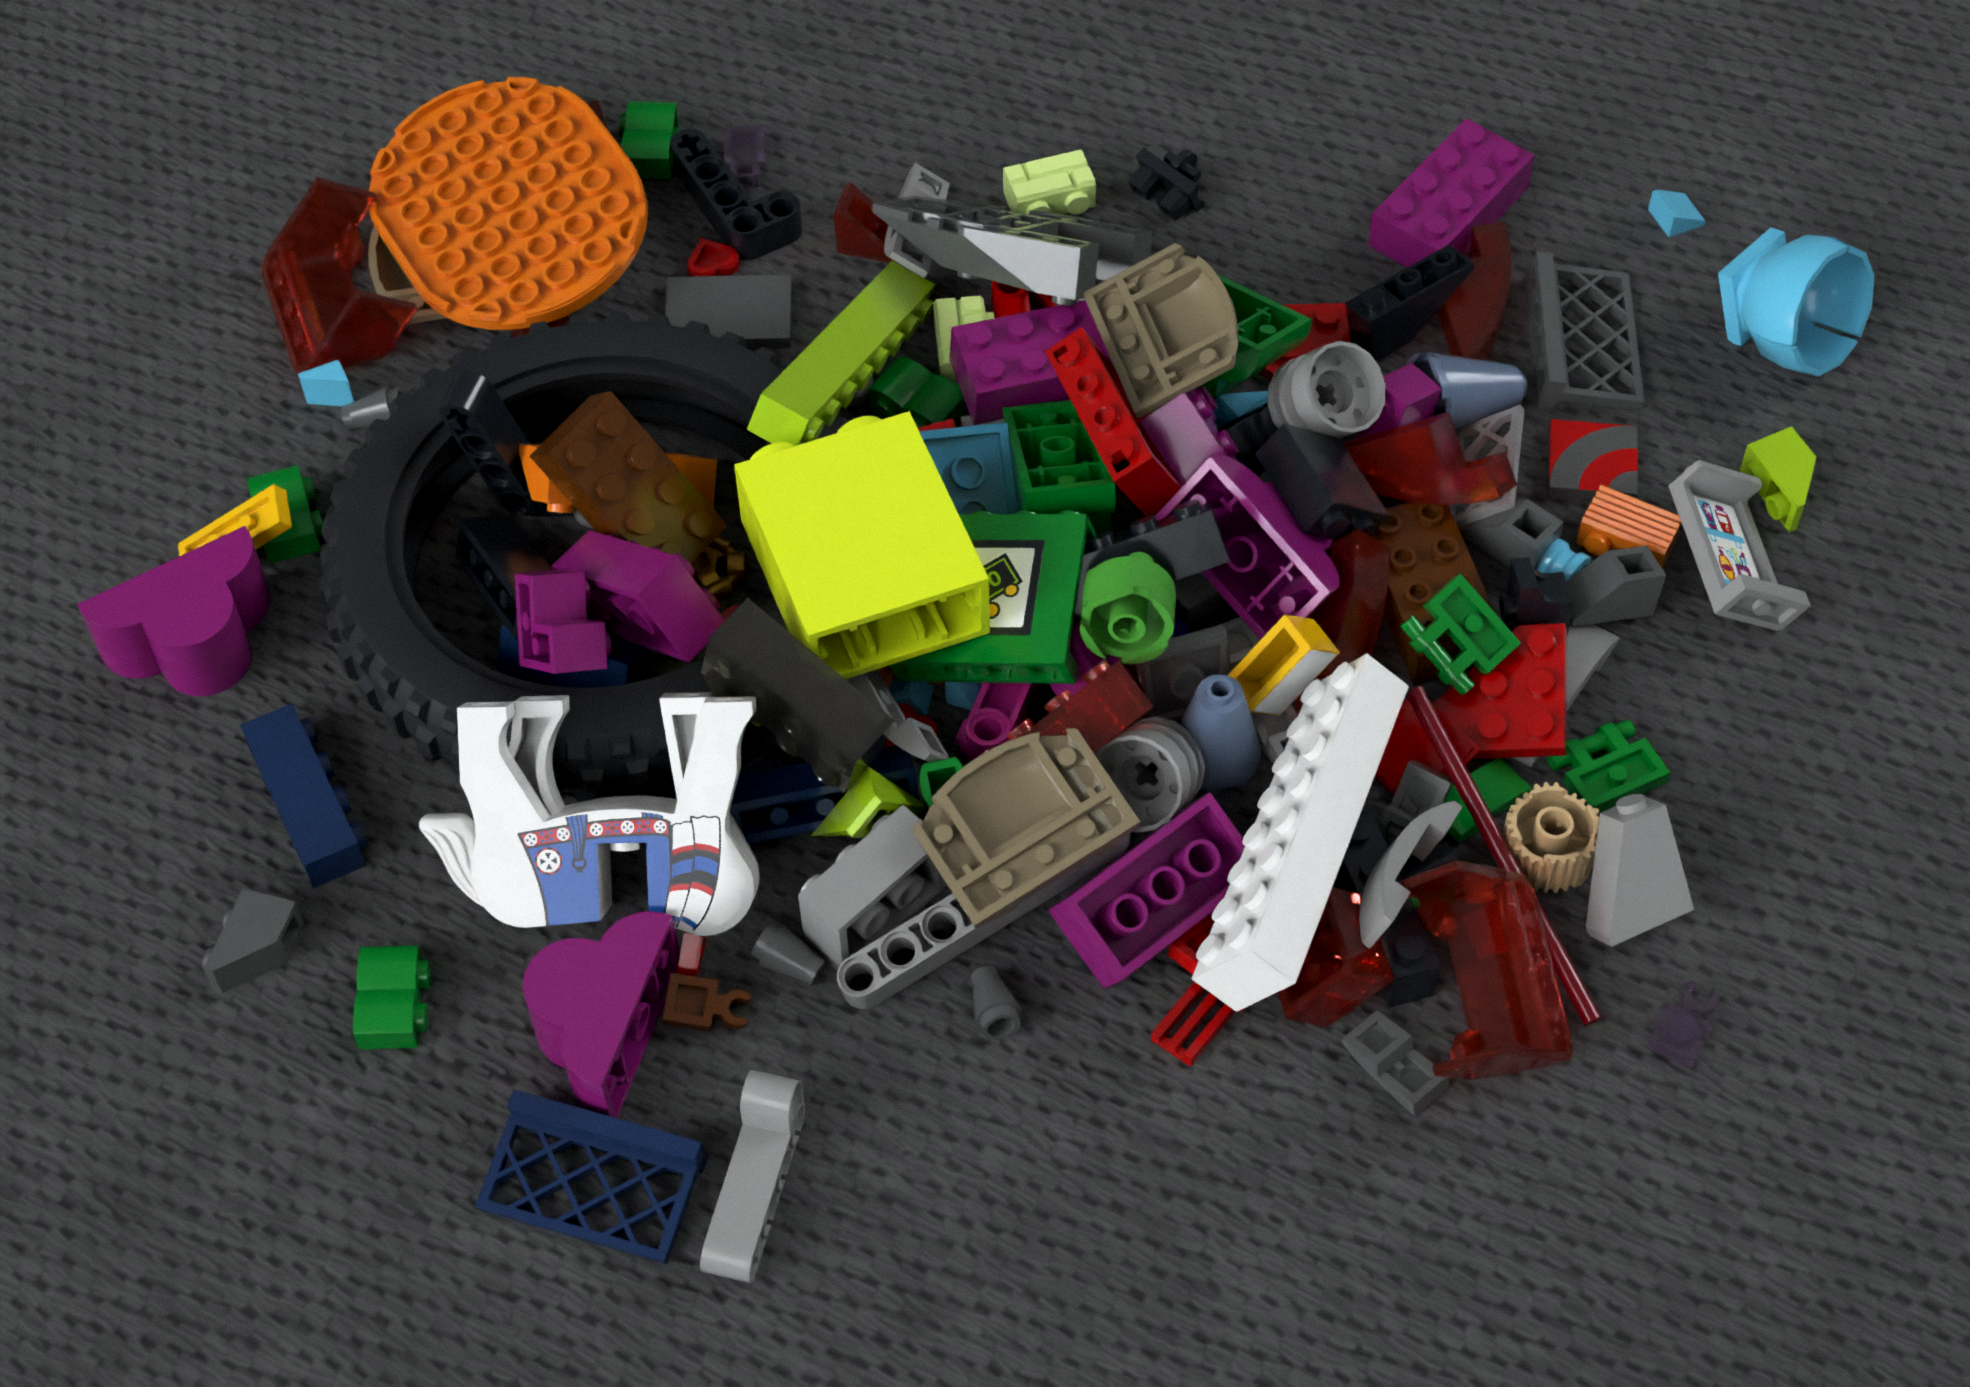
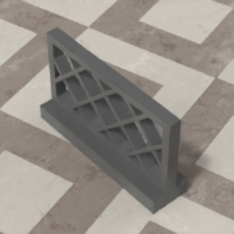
[1524,251,1645,409]

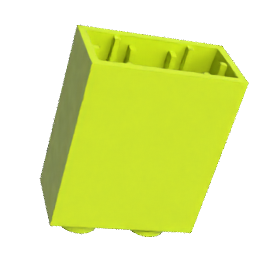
[734,411,990,690]

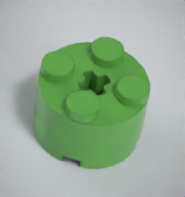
[1080,552,1176,664]

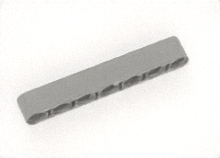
[837,834,1130,1009]

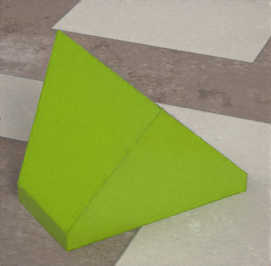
[811,767,926,838]

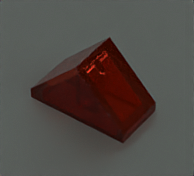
[834,182,898,263]

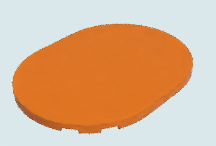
[367,77,648,330]

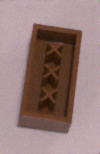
[1355,495,1495,686]

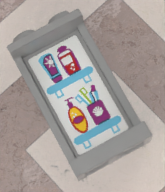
[1668,460,1811,631]

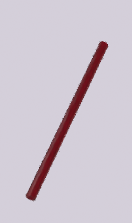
[1406,686,1602,1026]

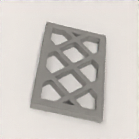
[1446,405,1525,528]

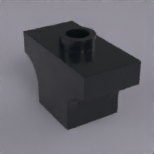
[1499,557,1573,636]

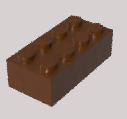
[529,391,728,564]

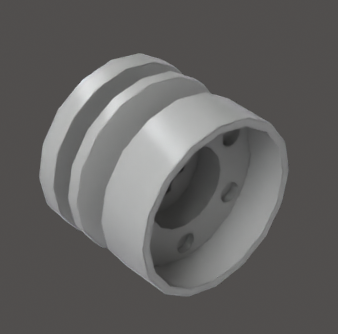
[1267,341,1386,439]
[1095,717,1205,833]

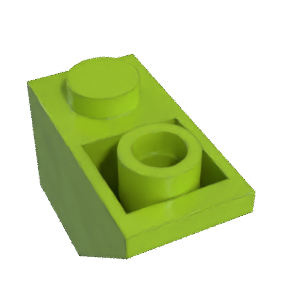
[1740,426,1817,532]

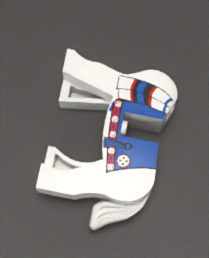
[419,692,759,936]

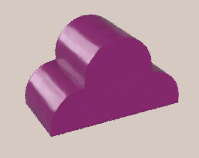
[1155,455,1340,640]
[77,526,271,696]
[522,911,680,1118]

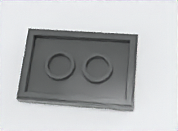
[665,274,792,348]

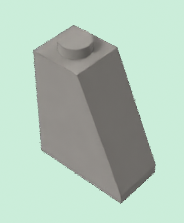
[1586,794,1694,947]

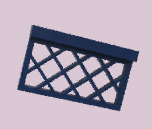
[475,1089,709,1264]

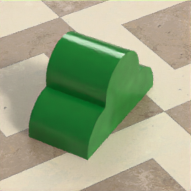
[1197,274,1312,400]
[1002,400,1116,534]

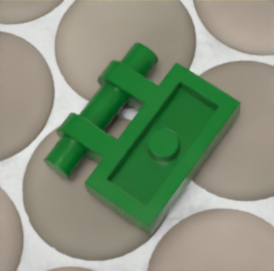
[1400,573,1521,696]
[1546,719,1671,813]

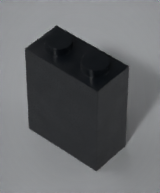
[1255,423,1389,546]

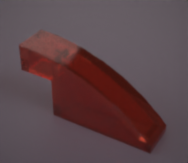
[1437,222,1512,361]
[1342,412,1517,505]
[1297,529,1389,716]

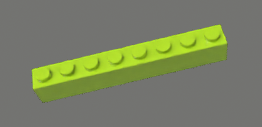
[747,261,936,446]

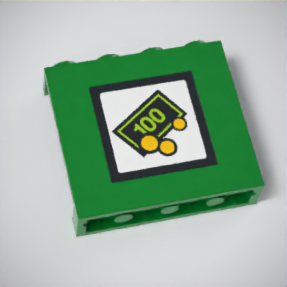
[889,510,1097,684]

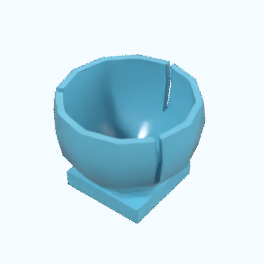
[1718,228,1875,376]

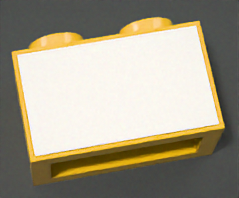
[1227,614,1340,716]

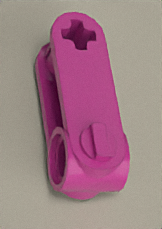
[955,683,1041,762]

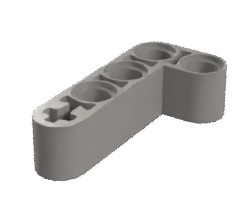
[700,1069,805,1283]

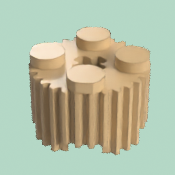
[1502,782,1599,893]

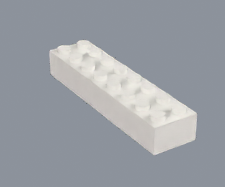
[1191,653,1409,1012]

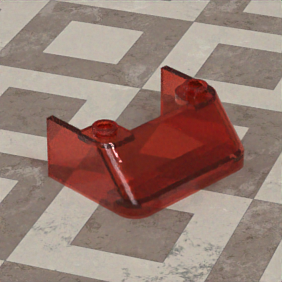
[262,177,418,374]
[1398,860,1573,1080]

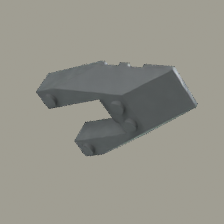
[872,196,1153,305]

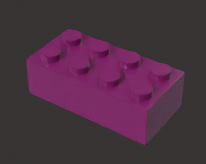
[1368,118,1535,268]
[949,300,1111,426]
[551,530,727,662]
[1047,792,1245,989]

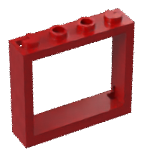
[1045,327,1182,516]

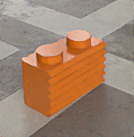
[1576,484,1682,569]

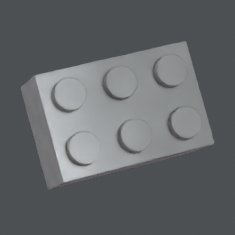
[798,805,946,970]

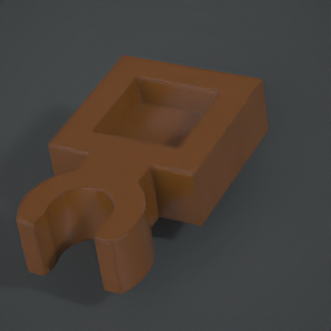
[662,973,751,1032]

